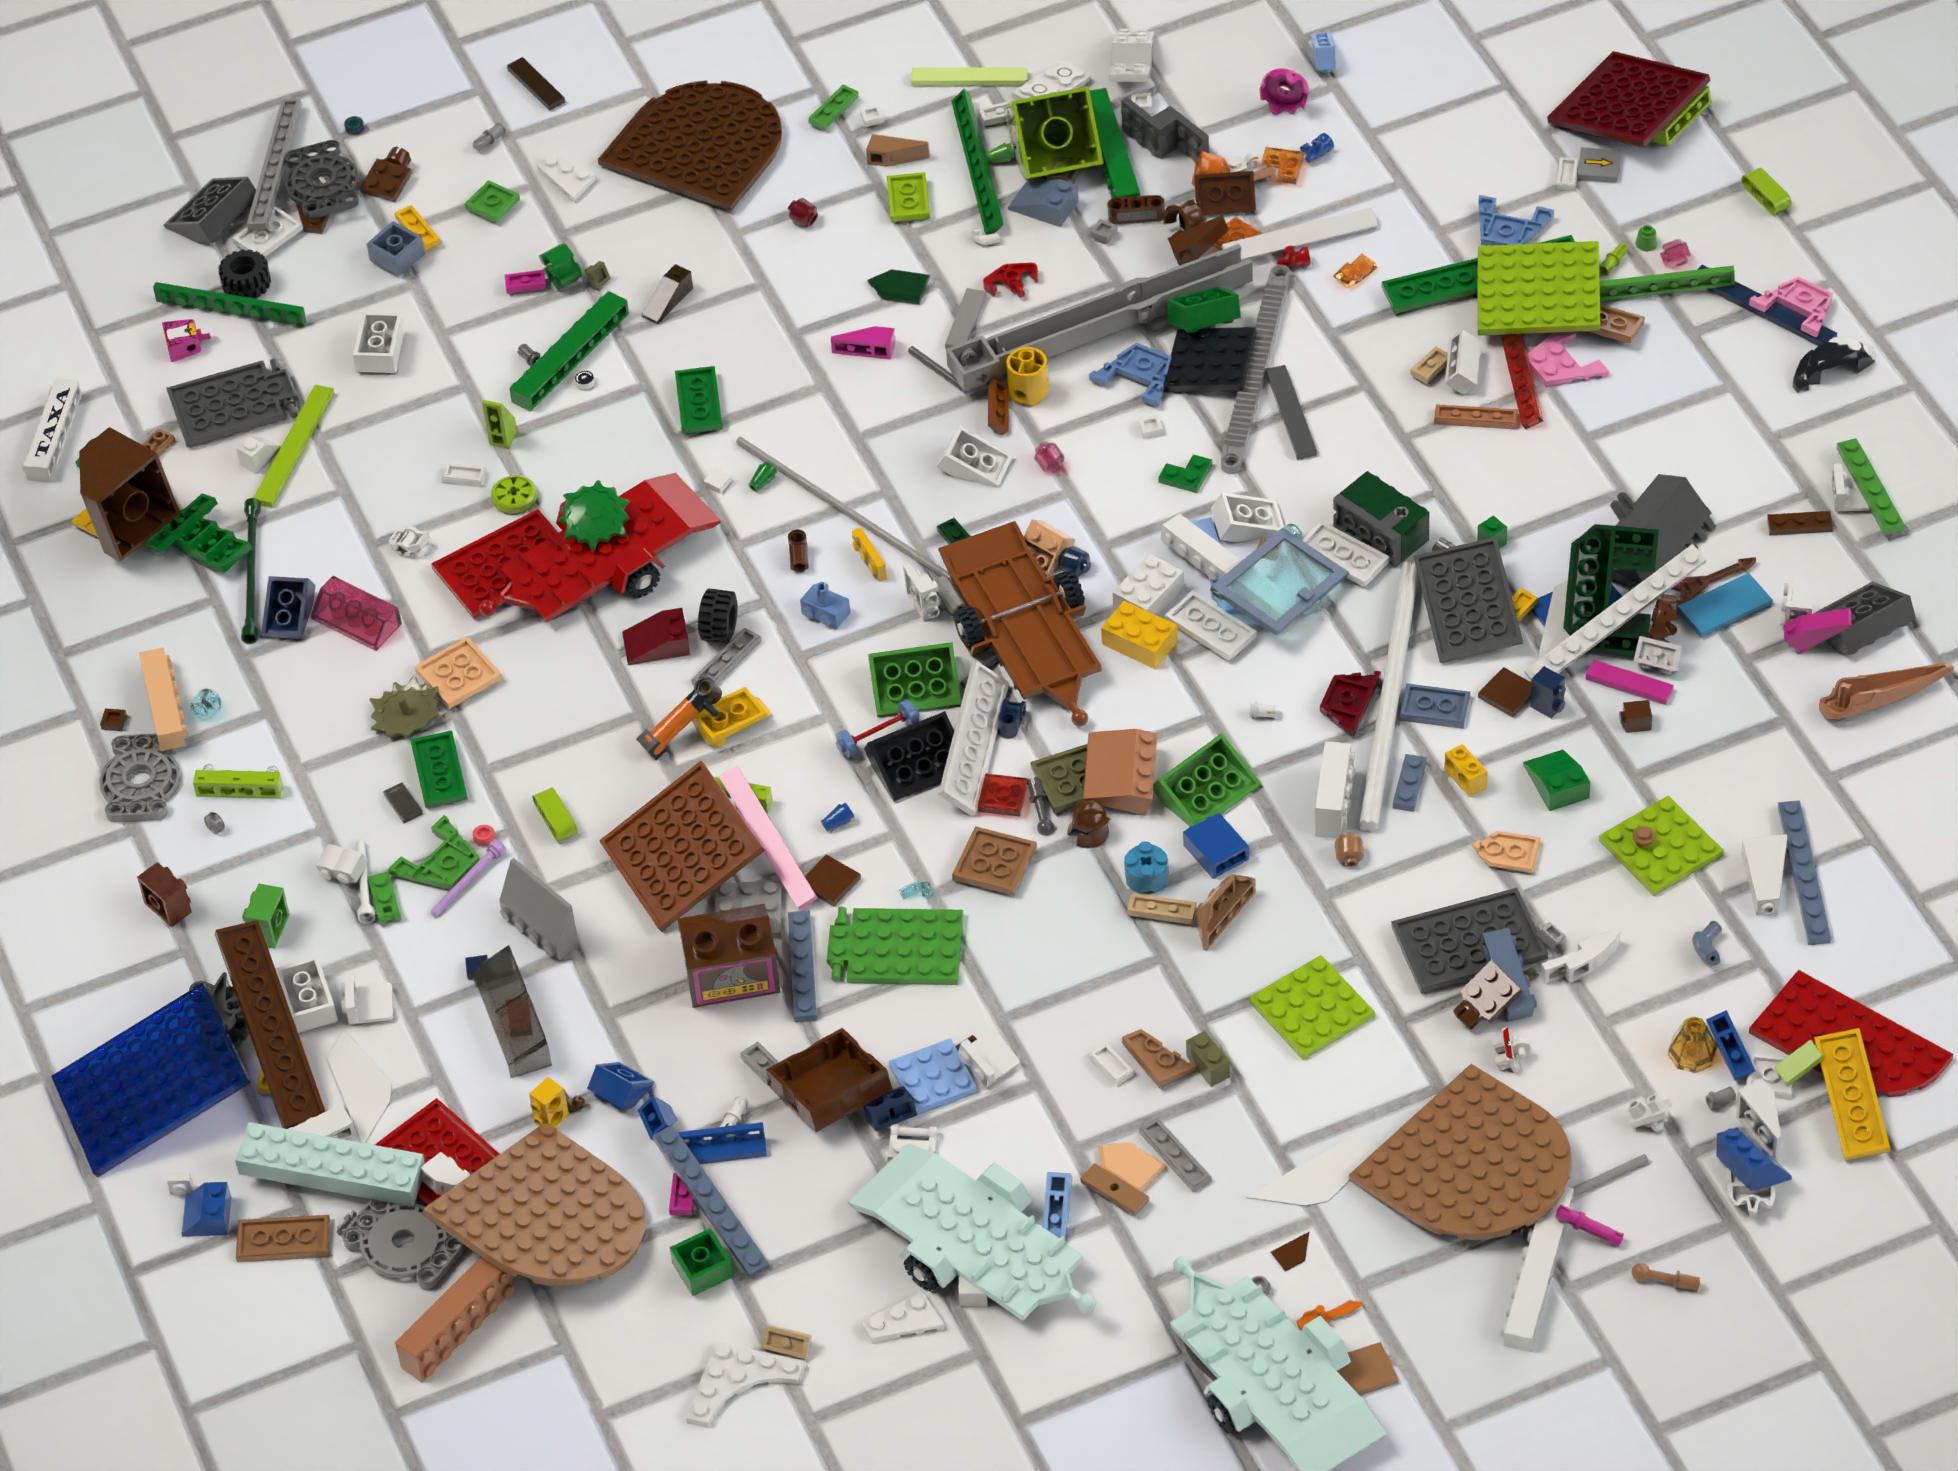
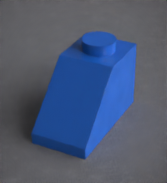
[637,1095,677,1140]

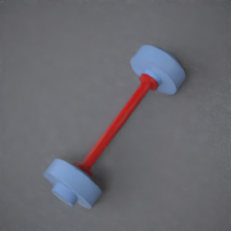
[836,699,919,758]

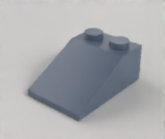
[1008,179,1079,227]

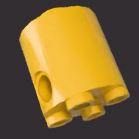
[1006,347,1049,407]

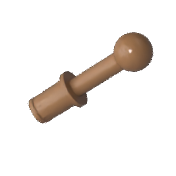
[1632,1263,1700,1292]

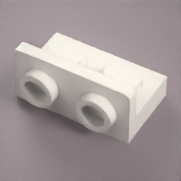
[1634,636,1682,674]

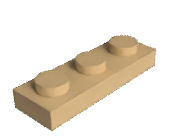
[1127,893,1197,925]

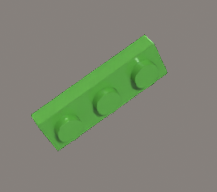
[808,85,859,131]

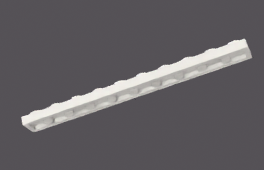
[1524,544,1706,680]

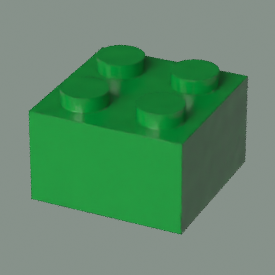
[669,1228,734,1296]

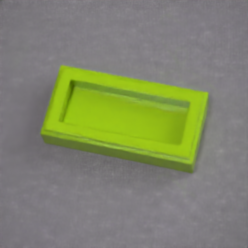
[1774,1039,1825,1086]

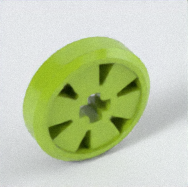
[491,475,537,514]

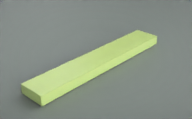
[911,67,1028,86]

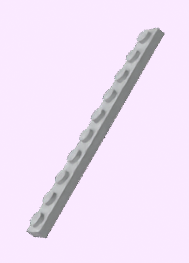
[247,98,302,230]

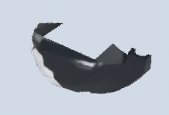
[1792,337,1876,393]

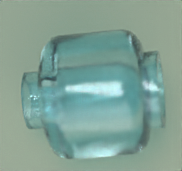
[190,688,222,720]

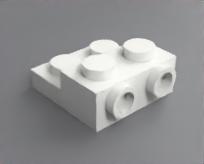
[903,563,940,621]

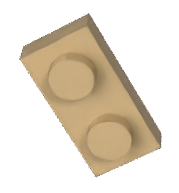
[1411,346,1448,384]
[761,1324,812,1359]

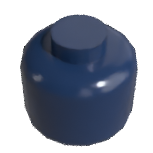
[1059,546,1091,577]

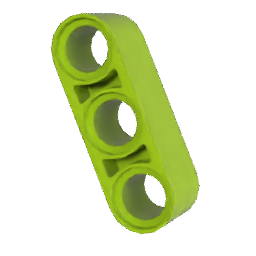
[1742,168,1792,215]
[532,787,578,842]

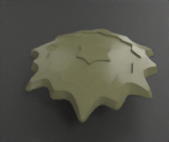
[369,676,439,738]

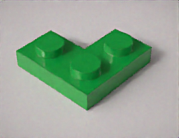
[1158,454,1212,493]

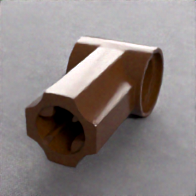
[788,529,809,573]

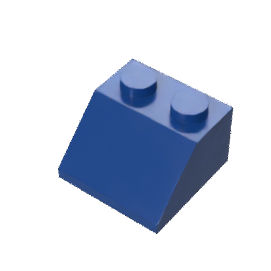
[587,1062,655,1110]
[182,1182,232,1237]

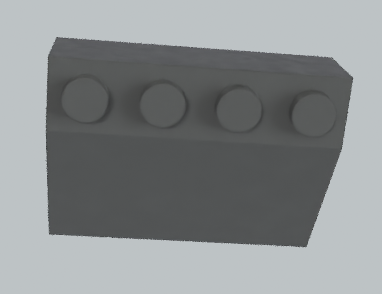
[164,177,256,243]
[1815,581,1916,655]

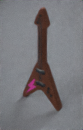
[1671,557,1756,610]

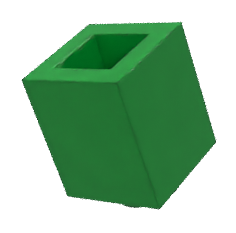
[1477,515,1507,549]

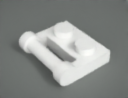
[887,1124,938,1163]

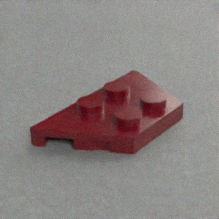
[1320,671,1381,736]

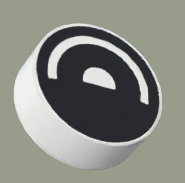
[574,370,595,390]

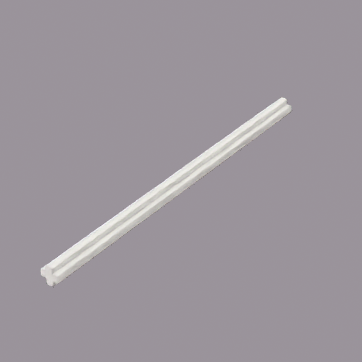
[1359,561,1419,832]

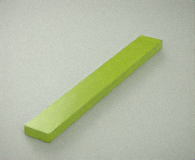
[253,384,334,508]

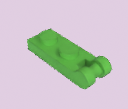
[368,872,401,925]

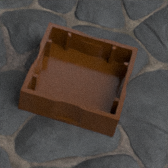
[766,1028,893,1132]

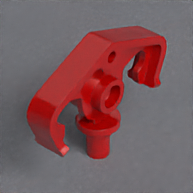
[983,262,1038,298]

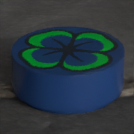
[344,116,364,134]

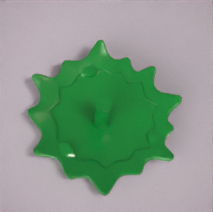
[558,480,630,552]

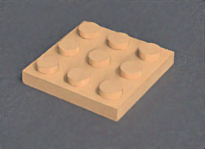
[414,637,502,709]

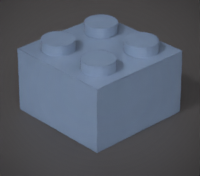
[367,221,425,276]

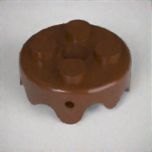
[1649,594,1683,643]

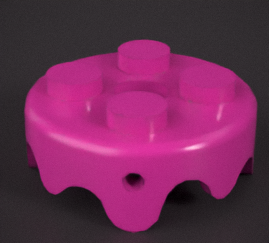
[1259,68,1309,114]

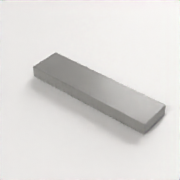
[945,288,986,349]
[691,627,761,685]
[1139,1117,1212,1192]

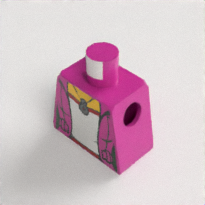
[162,319,211,362]

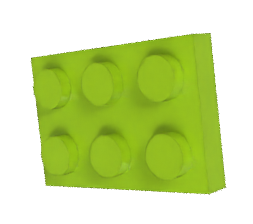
[887,172,930,222]

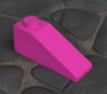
[830,326,896,359]
[1784,608,1852,653]

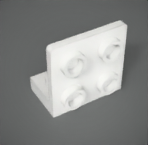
[1832,463,1870,511]
[1780,576,1813,626]

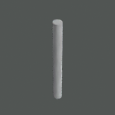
[1572,1154,1649,1197]

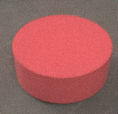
[473,825,495,846]

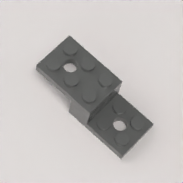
[1121,97,1209,163]

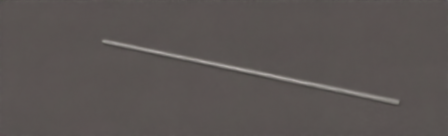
[736,436,953,583]

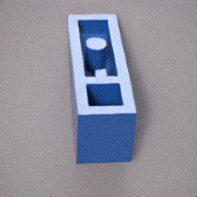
[1706,1010,1756,1080]

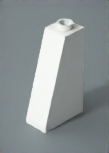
[1741,834,1787,915]

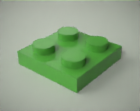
[465,180,520,223]

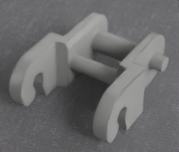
[337,1210,371,1241]

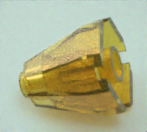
[1668,1016,1717,1073]

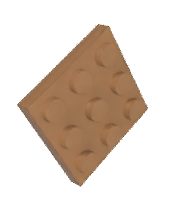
[952,826,1037,896]

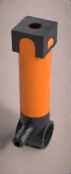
[636,676,722,760]

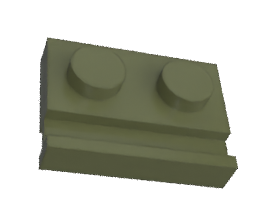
[1047,158,1081,183]

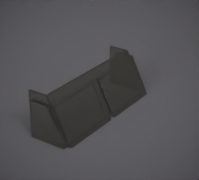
[473,945,552,1078]

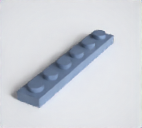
[788,910,817,1022]

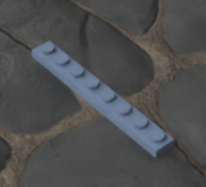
[1778,800,1831,945]
[653,1125,769,1278]

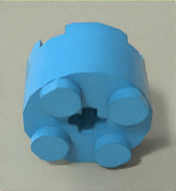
[1124,841,1169,894]

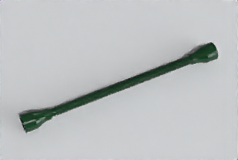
[241,498,261,644]

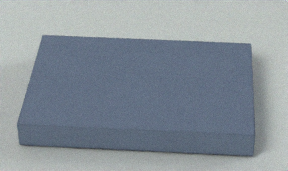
[1400,683,1471,729]

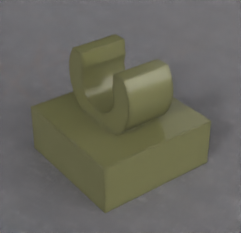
[584,261,611,290]

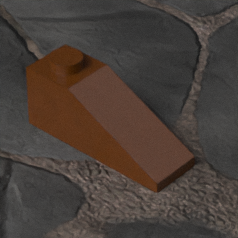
[1168,215,1229,266]

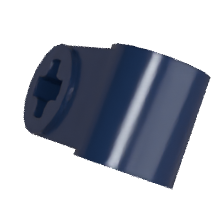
[998,698,1026,739]

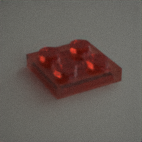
[977,773,1028,817]

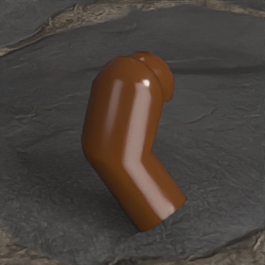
[564,1089,585,1112]

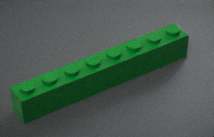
[1090,88,1140,199]
[509,291,629,412]

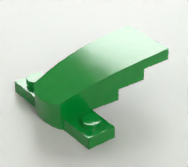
[145,493,253,573]

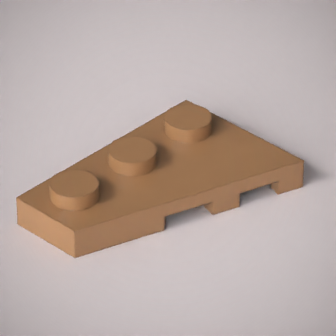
[1121,1029,1197,1087]

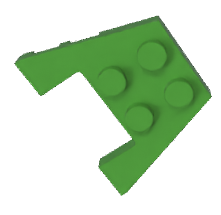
[388,815,480,890]

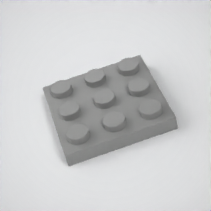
[715,881,782,938]

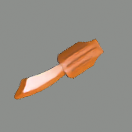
[1296,1300,1363,1331]

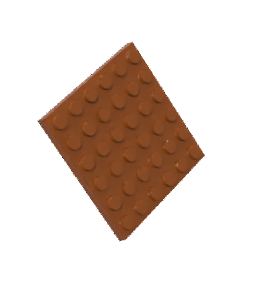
[599,761,765,932]

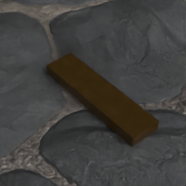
[507,57,565,111]

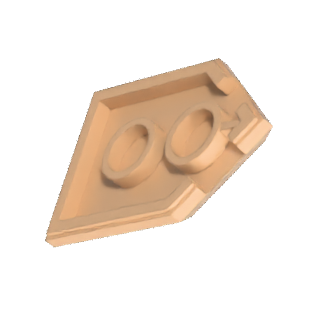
[1472,831,1541,873]
[1098,1142,1166,1192]

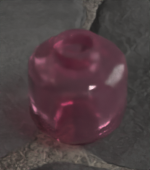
[1660,239,1691,268]
[1034,442,1065,473]

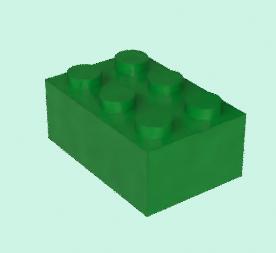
[1166,286,1241,333]

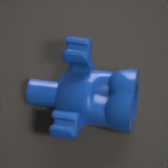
[1300,133,1334,163]

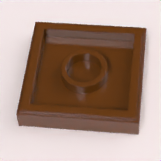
[1478,667,1531,717]
[805,854,861,906]

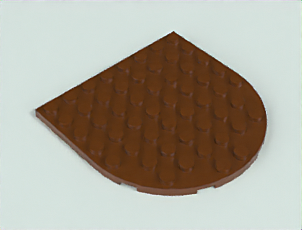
[598,80,782,211]

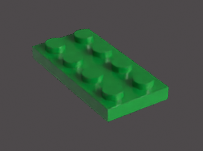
[675,366,723,434]
[410,730,468,808]

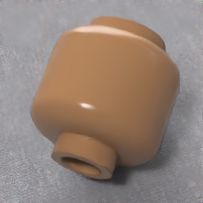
[1334,832,1364,867]

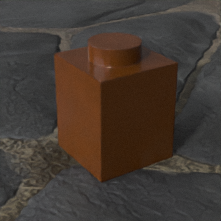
[1619,700,1652,733]

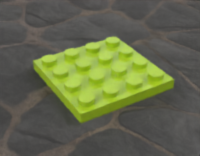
[1599,795,1724,896]
[1249,955,1375,1060]

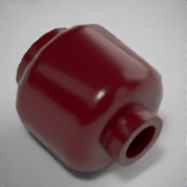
[788,198,818,227]

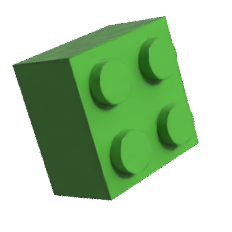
[242,883,290,949]

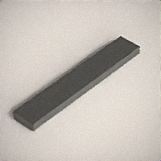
[1266,365,1317,459]

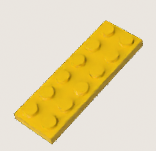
[1814,1028,1891,1161]

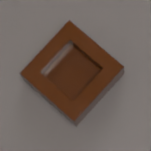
[100,708,127,731]

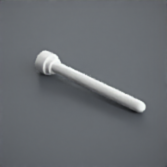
[356,840,375,924]

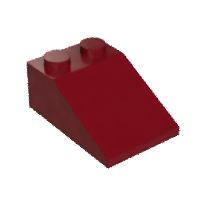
[622,608,690,665]

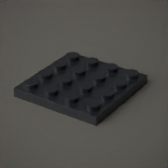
[1163,327,1257,392]

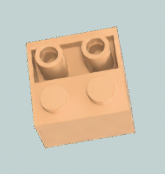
[1024,520,1076,576]

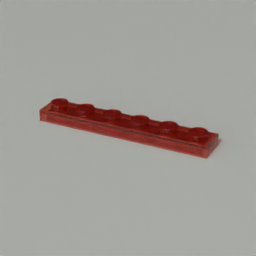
[1501,334,1544,430]

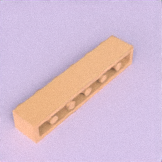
[139,647,188,751]

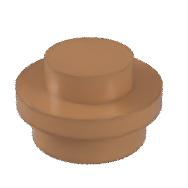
[1633,826,1655,847]

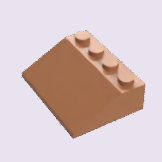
[1083,729,1157,815]

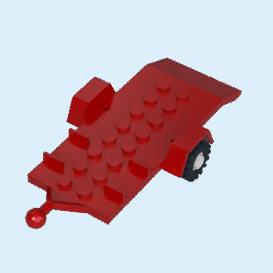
[479,473,721,623]

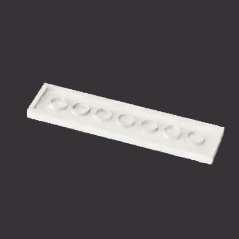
[938,661,1009,816]

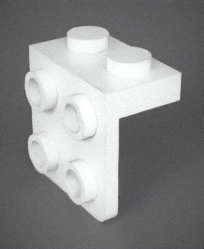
[341,973,393,1025]
[958,1030,1019,1088]

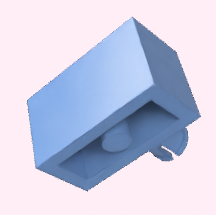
[800,582,851,629]

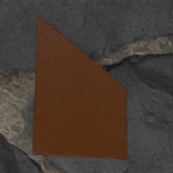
[1271,1232,1309,1271]

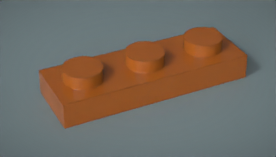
[988,378,1009,435]

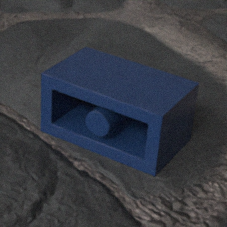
[1530,666,1566,719]

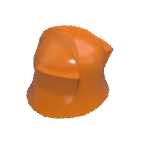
[1192,150,1230,186]

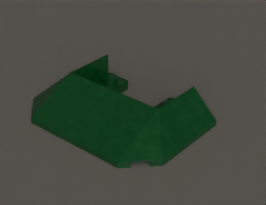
[1563,524,1659,656]

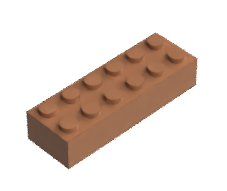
[395,1257,515,1382]

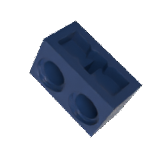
[863,1086,917,1131]

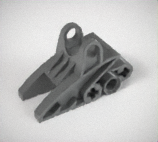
[189,972,249,1074]

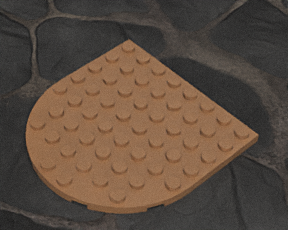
[1349,1064,1572,1240]
[423,1122,646,1286]

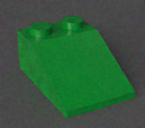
[1523,749,1590,811]

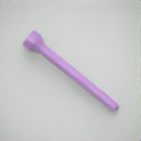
[431,839,506,917]

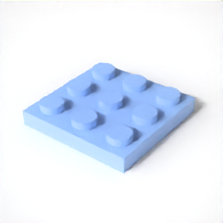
[889,1038,977,1115]

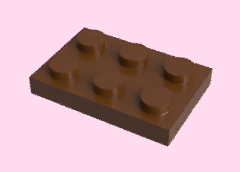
[1194,171,1256,214]

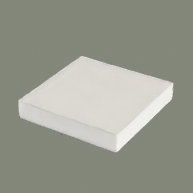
[1746,1053,1793,1100]

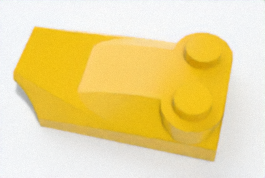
[692,687,772,747]

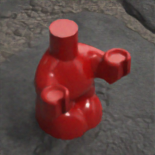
[1276,245,1311,268]

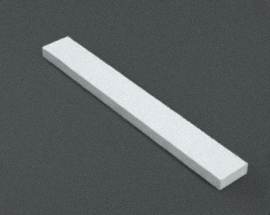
[1221,207,1378,261]

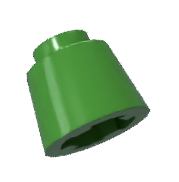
[1635,225,1658,252]

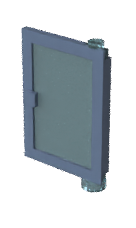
[1210,524,1349,636]

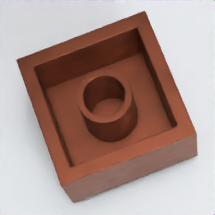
[137,862,192,927]

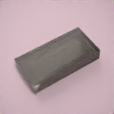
[383,782,423,824]

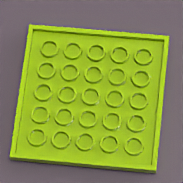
[1477,241,1601,336]

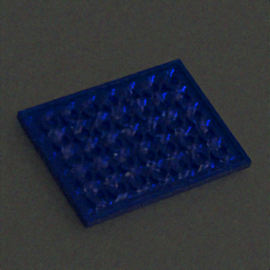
[51,983,251,1178]

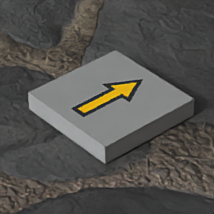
[1577,147,1621,182]

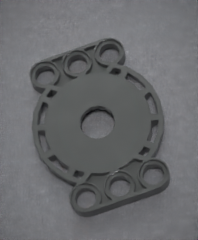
[285,140,359,219]

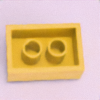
[1101,601,1178,669]

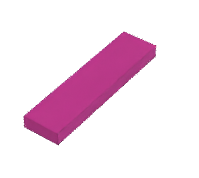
[1585,660,1674,705]

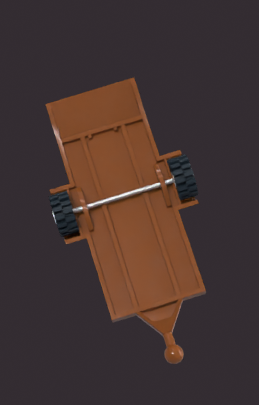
[938,521,1102,727]

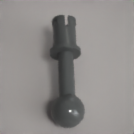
[1026,777,1054,836]

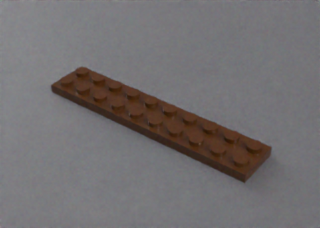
[215,920,326,1129]

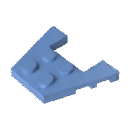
[1478,195,1554,246]
[1089,343,1172,407]

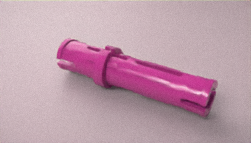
[1555,1204,1624,1247]

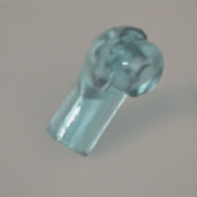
[899,881,933,899]

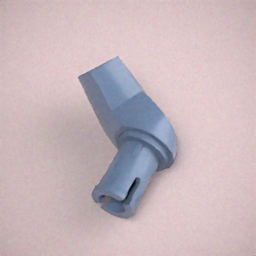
[1692,921,1722,966]

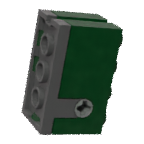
[1333,471,1430,568]

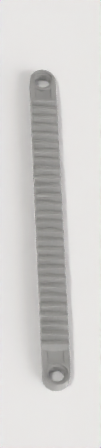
[1221,265,1290,474]

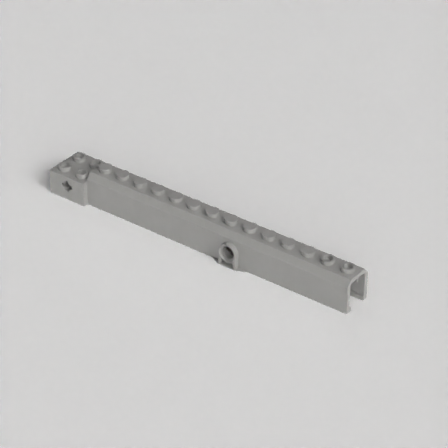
[946,244,1253,392]

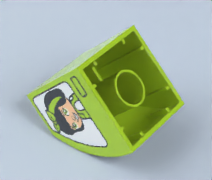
[1003,86,1104,179]

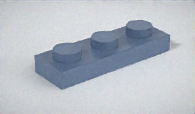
[1393,754,1427,812]

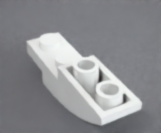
[1541,928,1620,984]

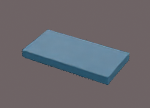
[1677,573,1773,638]

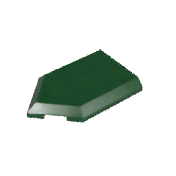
[867,269,930,305]

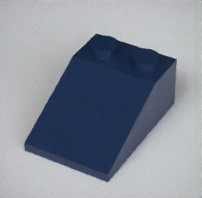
[261,576,316,640]

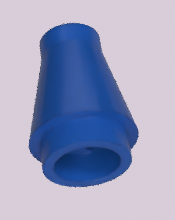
[821,803,854,832]

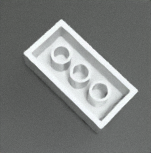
[1315,741,1355,838]

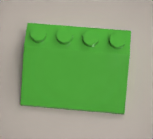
[868,642,961,717]
[1153,733,1261,827]

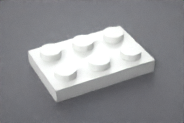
[232,206,303,257]

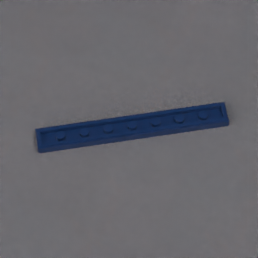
[1697,264,1838,346]

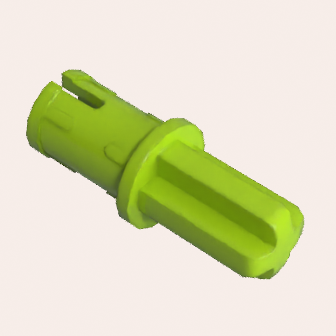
[1599,243,1629,276]

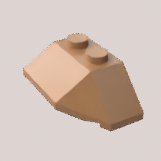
[1195,874,1256,951]

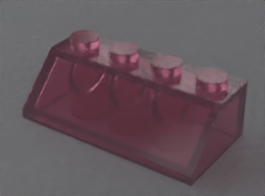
[310,576,402,651]

